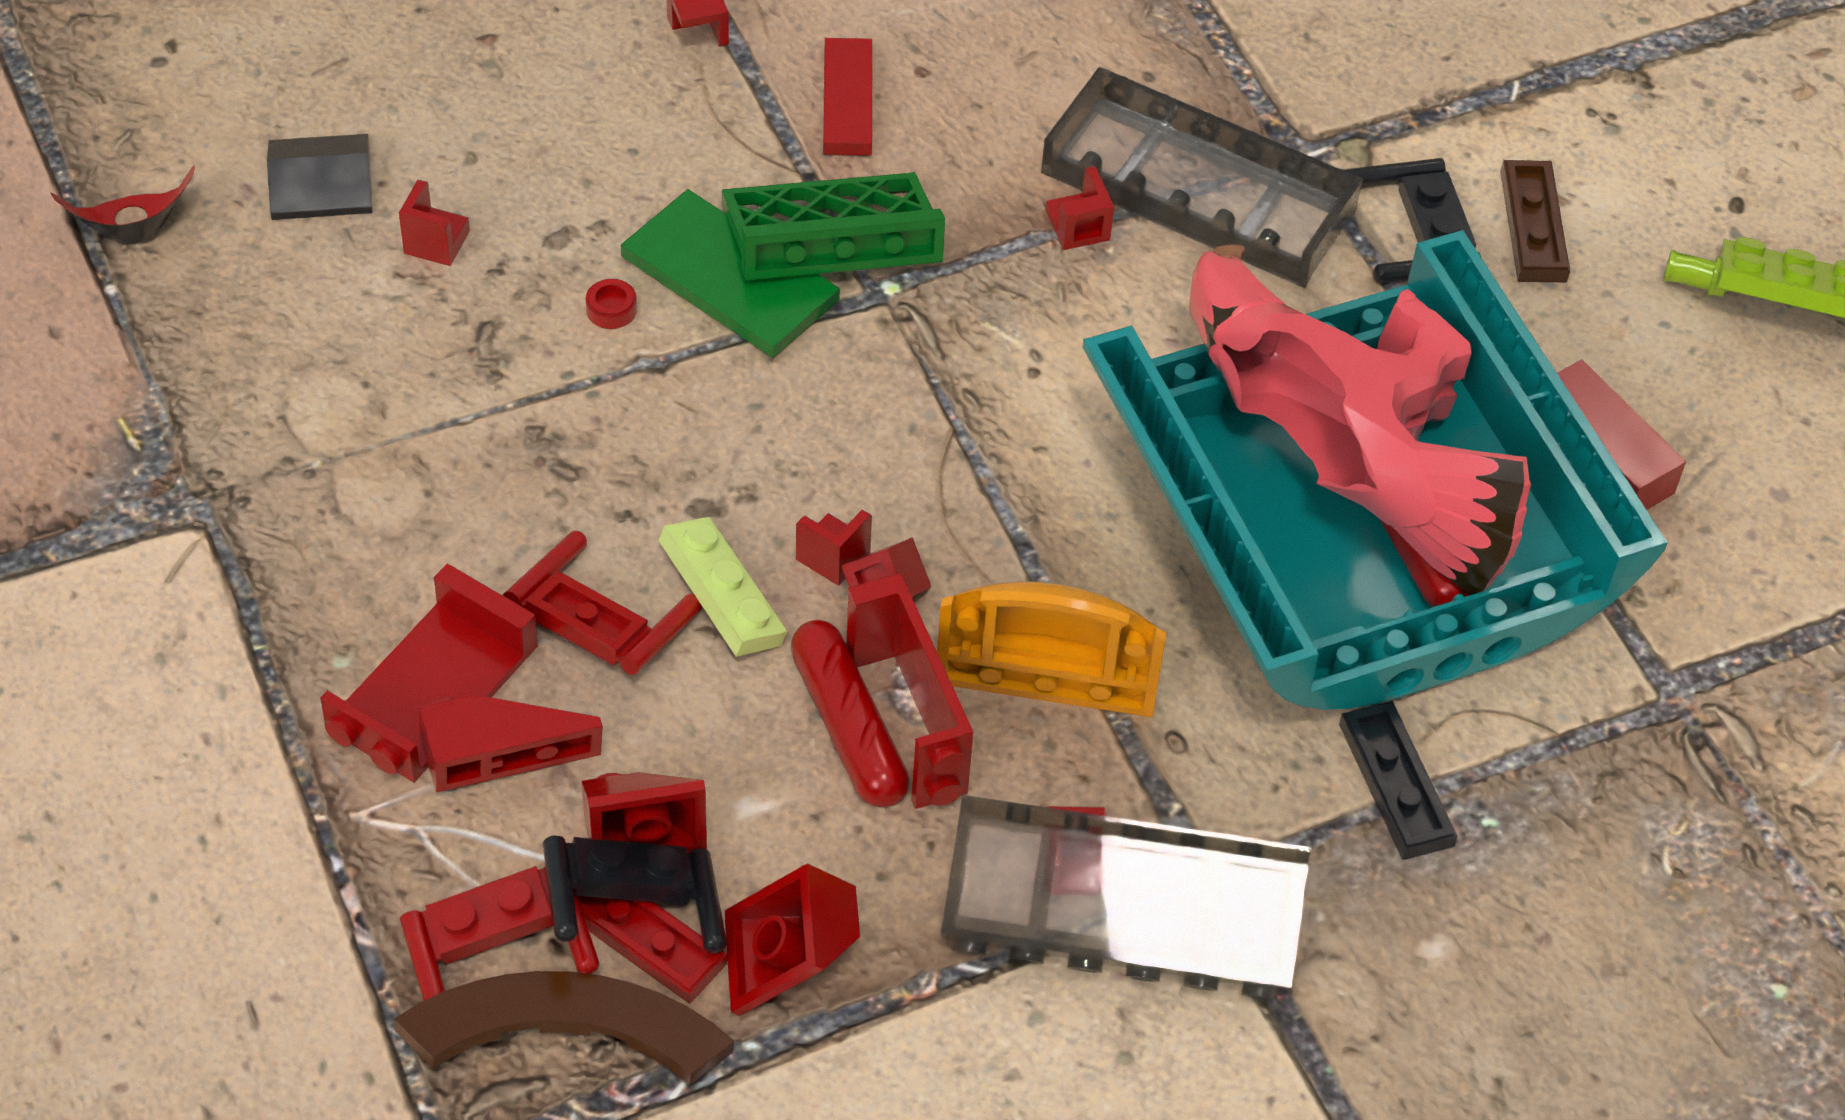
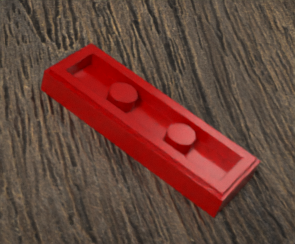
[823,38,872,156]
[578,896,727,1004]

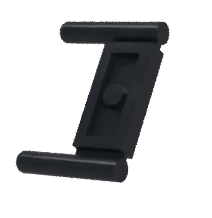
[1339,158,1481,284]
[543,835,727,954]

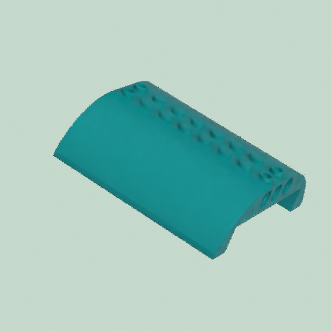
[1082,230,1668,710]

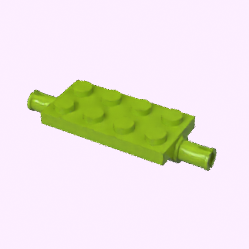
[1663,237,1845,318]

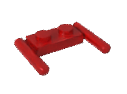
[503,531,702,675]
[400,866,599,1001]

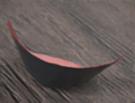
[50,165,195,244]

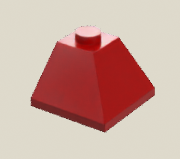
[581,772,707,853]
[724,863,860,1016]

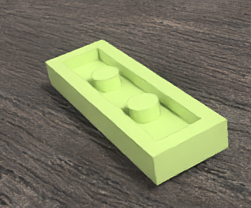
[658,517,788,657]

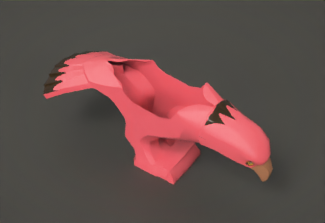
[1189,244,1531,595]

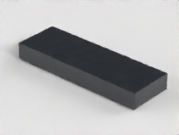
[1339,701,1458,861]

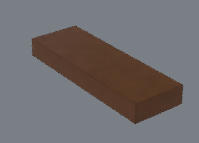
[1500,160,1570,283]

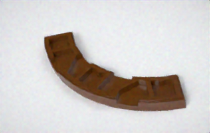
[394,971,735,1085]

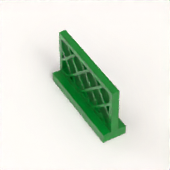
[721,172,945,281]

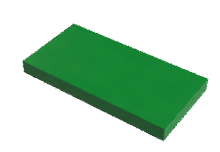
[620,189,840,358]

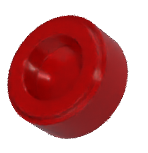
[585,279,637,329]

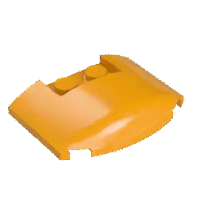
[937,581,1167,717]

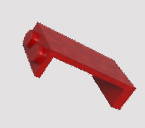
[320,563,538,783]
[847,573,974,809]

